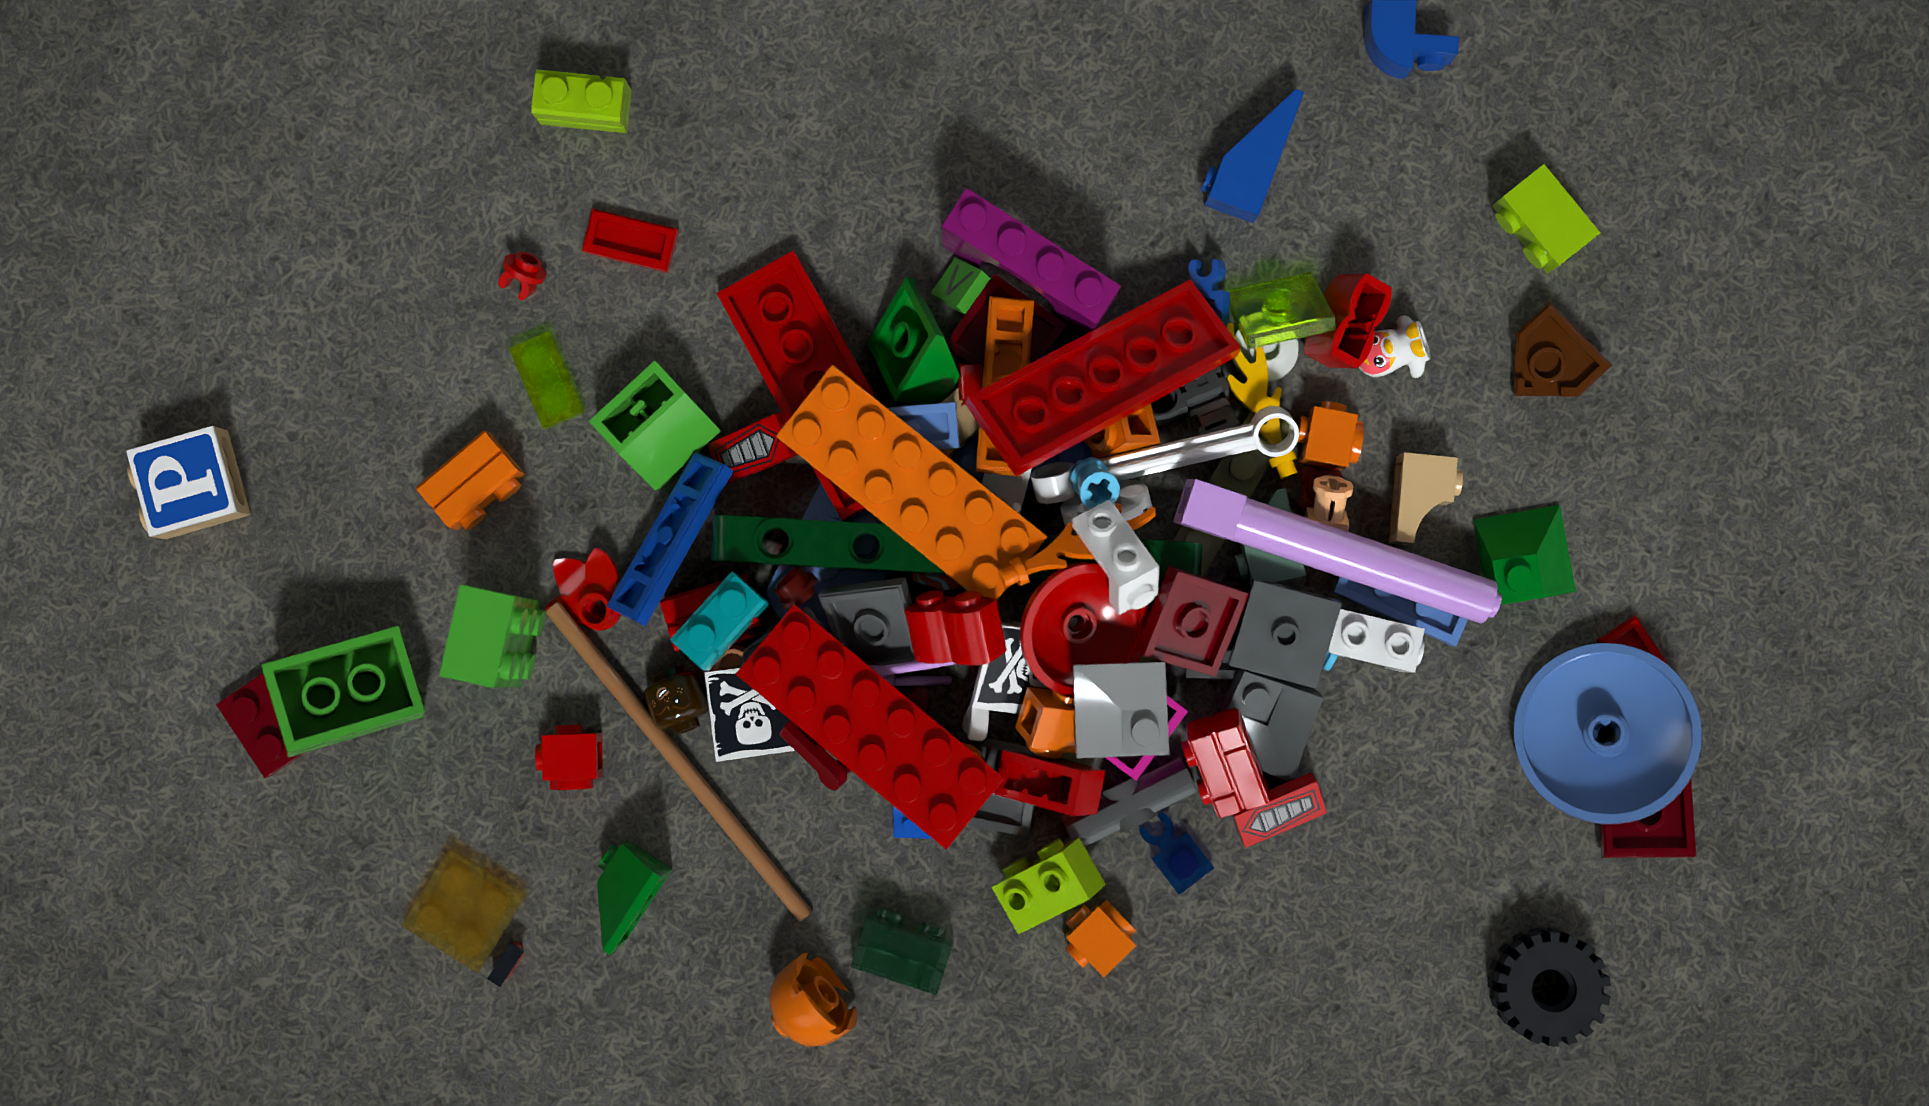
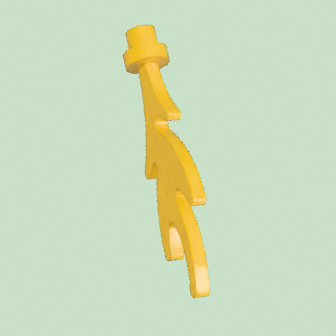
[1226,323,1298,479]

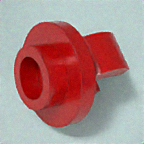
[498,251,547,301]

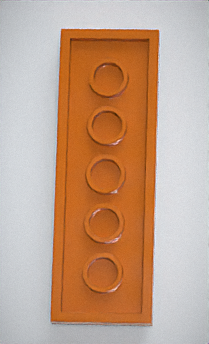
[776,365,1048,600]

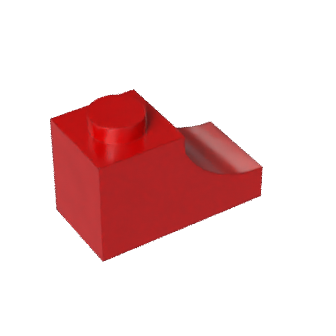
[994,750,1106,816]

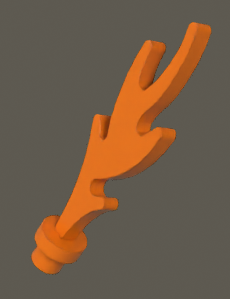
[998,503,1156,587]

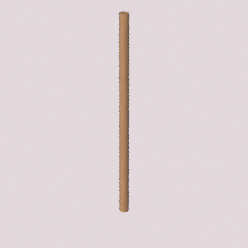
[545,602,813,922]

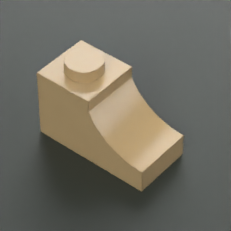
[1388,452,1463,545]

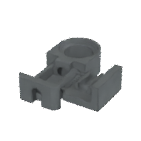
[1153,366,1240,435]

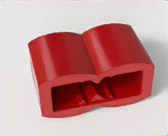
[1304,273,1392,369]
[904,591,1007,665]

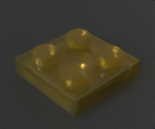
[402,848,527,973]

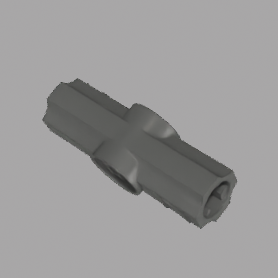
[1060,757,1197,847]

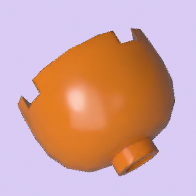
[769,953,857,1047]

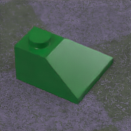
[867,276,960,405]
[1472,505,1576,605]
[597,840,672,955]

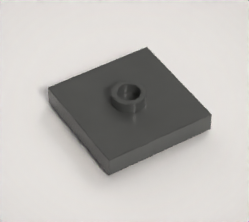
[1228,577,1342,688]
[818,578,916,666]

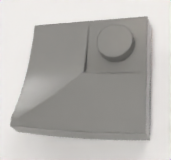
[1073,662,1169,758]

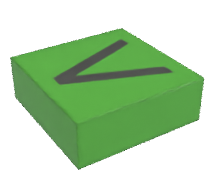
[930,258,990,314]

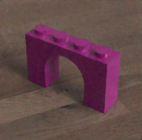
[942,188,1121,335]

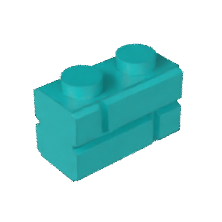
[670,572,770,671]

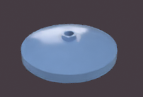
[1514,643,1702,824]

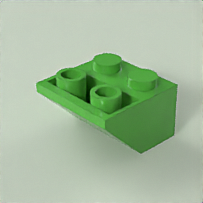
[588,360,722,491]

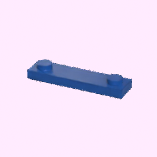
[607,452,733,626]

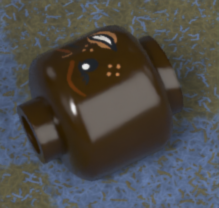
[644,666,709,735]

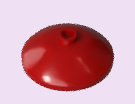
[1020,562,1149,697]

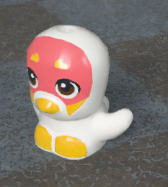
[1359,315,1431,378]

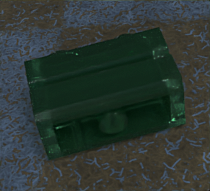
[851,907,954,995]

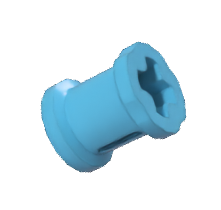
[1069,457,1120,509]

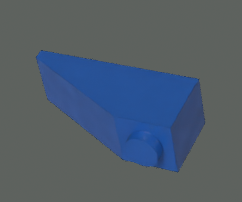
[1201,89,1304,223]

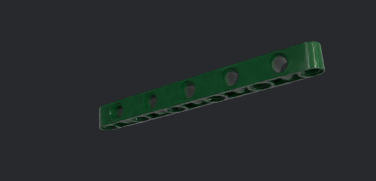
[711,515,1203,587]

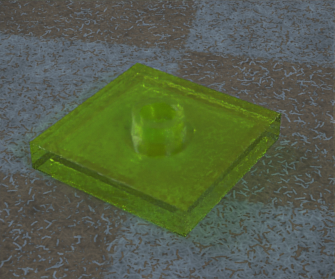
[1225,272,1336,349]

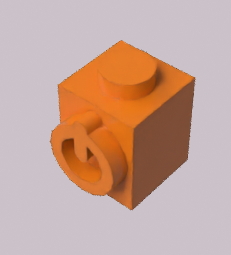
[1297,401,1364,471]
[1083,404,1161,459]
[1015,687,1076,759]
[1064,899,1137,977]

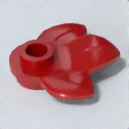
[545,547,621,631]

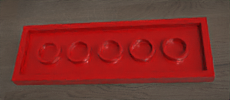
[716,250,877,522]
[966,279,1241,477]
[736,604,1005,850]

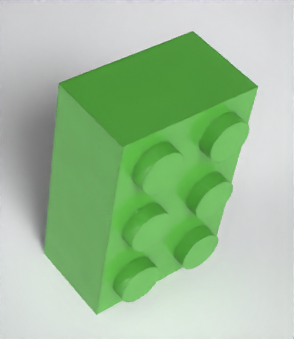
[439,584,545,688]
[261,626,425,758]

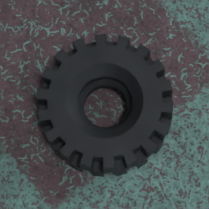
[1488,928,1611,1047]

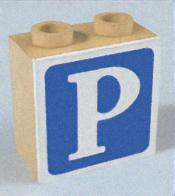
[126,426,251,539]

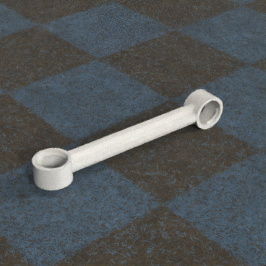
[1030,406,1299,504]

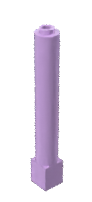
[1173,479,1502,624]

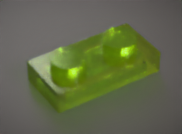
[508,331,586,430]

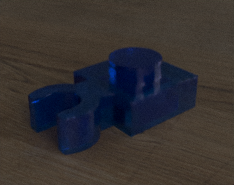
[1138,811,1214,895]

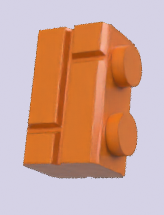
[415,430,525,531]

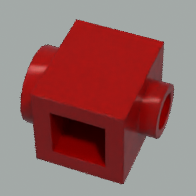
[535,725,603,790]

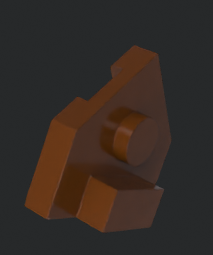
[1514,302,1612,397]

